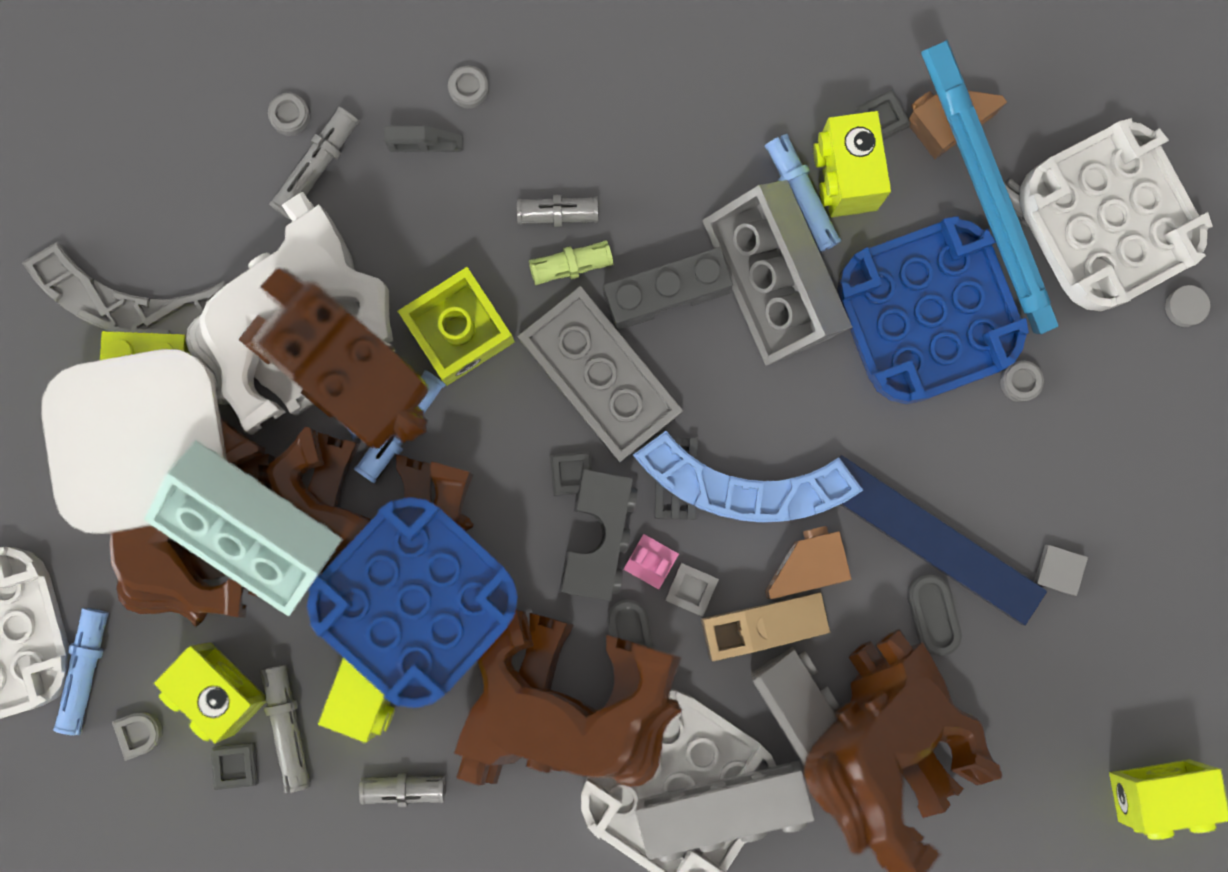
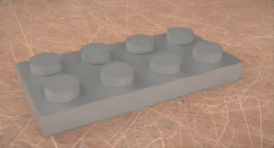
[517,286,683,463]

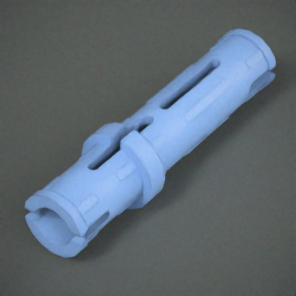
[765,134,842,253]
[353,370,446,484]
[53,608,109,735]

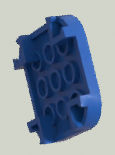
[837,216,1029,404]
[307,497,518,708]

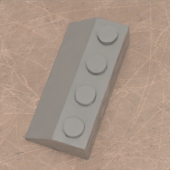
[702,180,852,366]
[751,646,841,765]

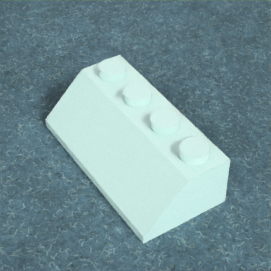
[144,440,342,616]

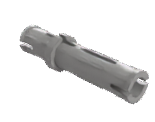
[269,107,360,219]
[259,664,311,793]

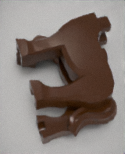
[238,268,428,449]
[110,418,275,627]
[248,427,474,597]
[454,609,682,787]
[804,629,1003,872]

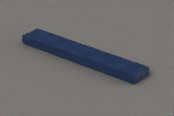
[839,455,1047,626]

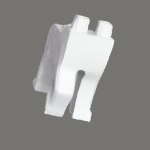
[185,192,395,435]

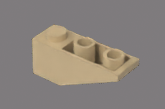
[701,592,830,661]

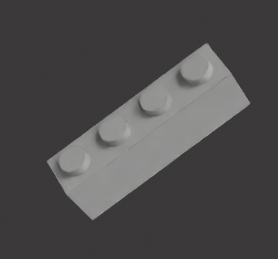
[635,760,815,862]

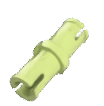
[529,240,613,286]

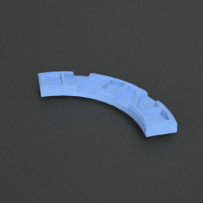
[633,431,863,523]

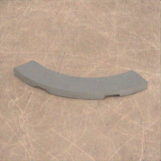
[22,242,227,335]

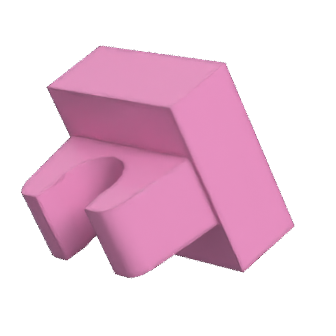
[623,534,679,590]

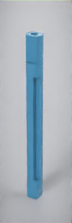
[921,40,1059,334]

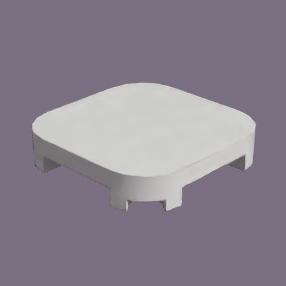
[1019,118,1213,311]
[41,349,227,534]
[0,547,71,719]
[581,689,776,872]

